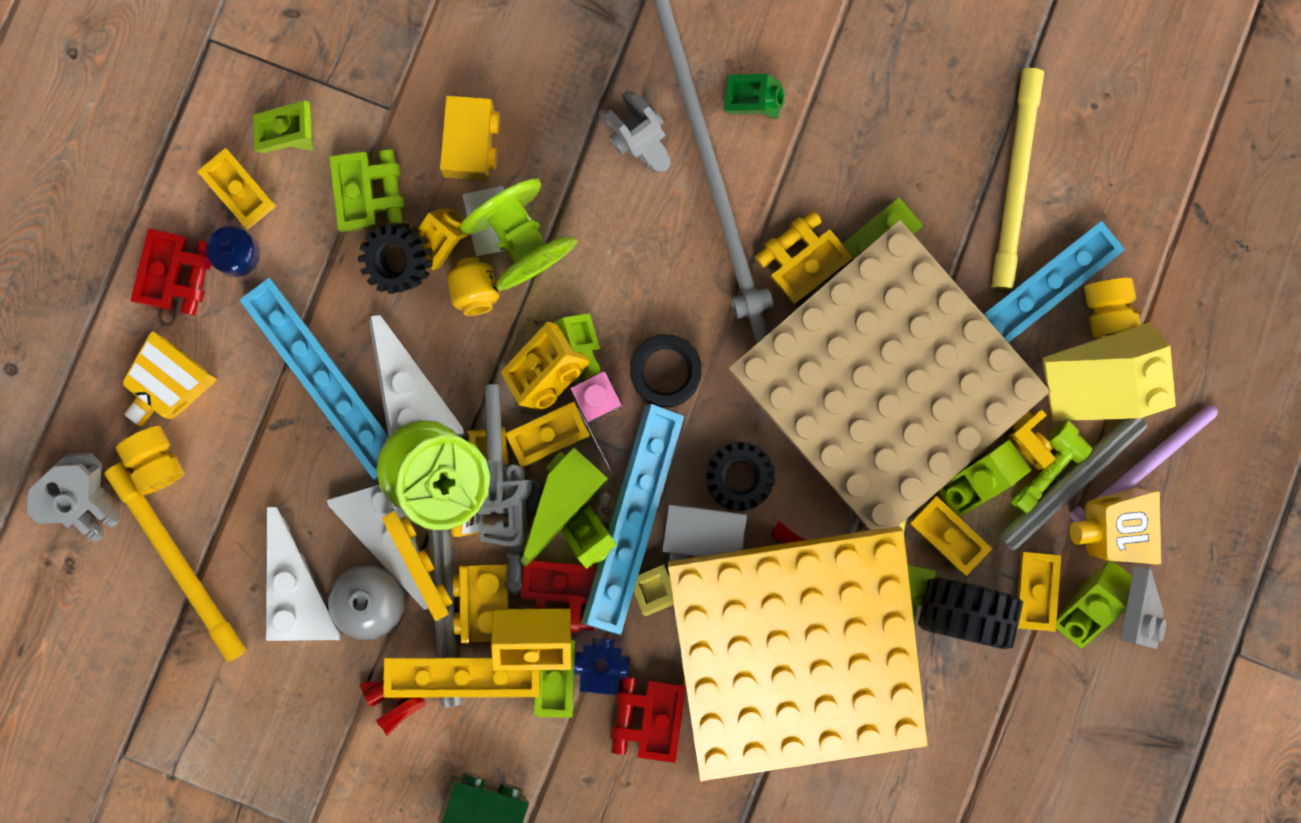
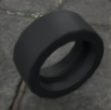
[630,335,701,407]

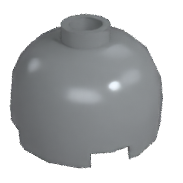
[328,565,406,640]

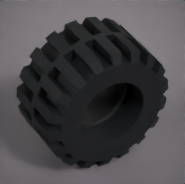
[918,577,1023,650]

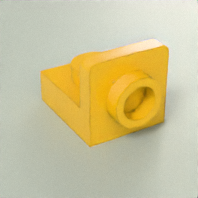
[417,208,469,271]
[1007,409,1056,471]

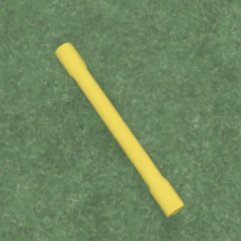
[991,68,1044,291]

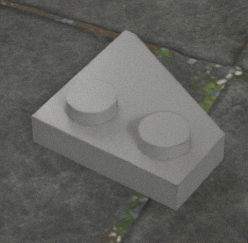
[1121,566,1166,649]

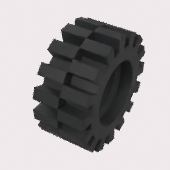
[358,223,433,294]
[706,442,775,511]

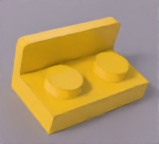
[501,321,590,411]
[453,565,509,643]

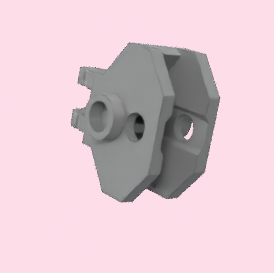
[598,90,672,173]
[27,453,120,542]

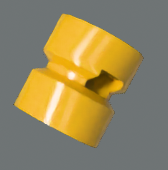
[1084,278,1141,339]
[116,426,185,496]

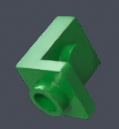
[723,73,785,119]

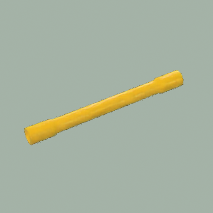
[104,462,247,663]

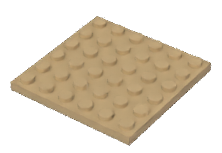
[728,220,1051,531]

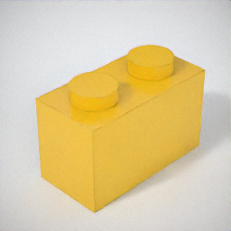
[440,96,500,181]
[492,609,571,671]

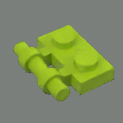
[329,150,405,232]

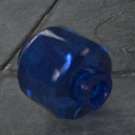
[206,225,260,277]

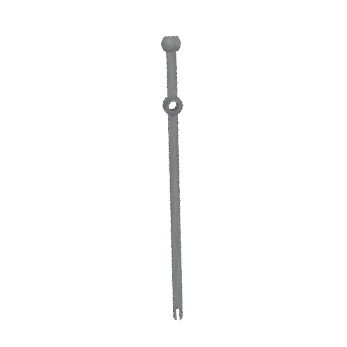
[654,0,773,344]

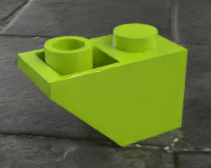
[938,439,1031,517]
[1056,560,1132,649]

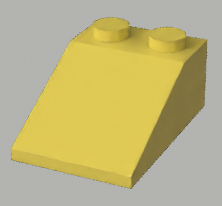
[1042,322,1176,421]

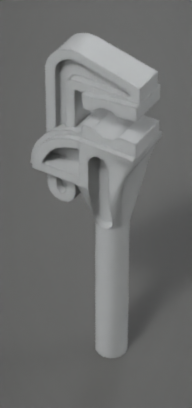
[478,384,533,547]

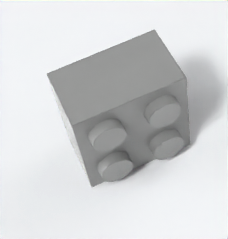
[662,505,747,561]

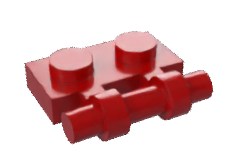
[130,228,213,316]
[520,561,597,634]
[609,676,686,763]

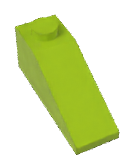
[520,448,608,567]

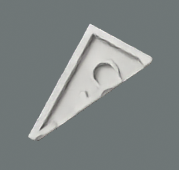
[369,315,464,438]
[327,485,429,610]
[266,507,342,641]

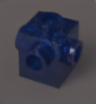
[573,637,629,695]

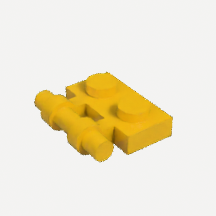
[754,211,853,306]

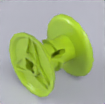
[460,179,578,291]
[376,420,490,530]

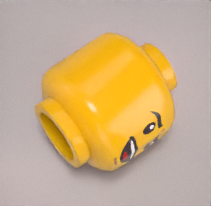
[447,257,500,316]

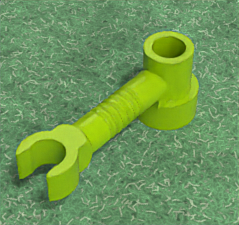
[1010,419,1093,514]

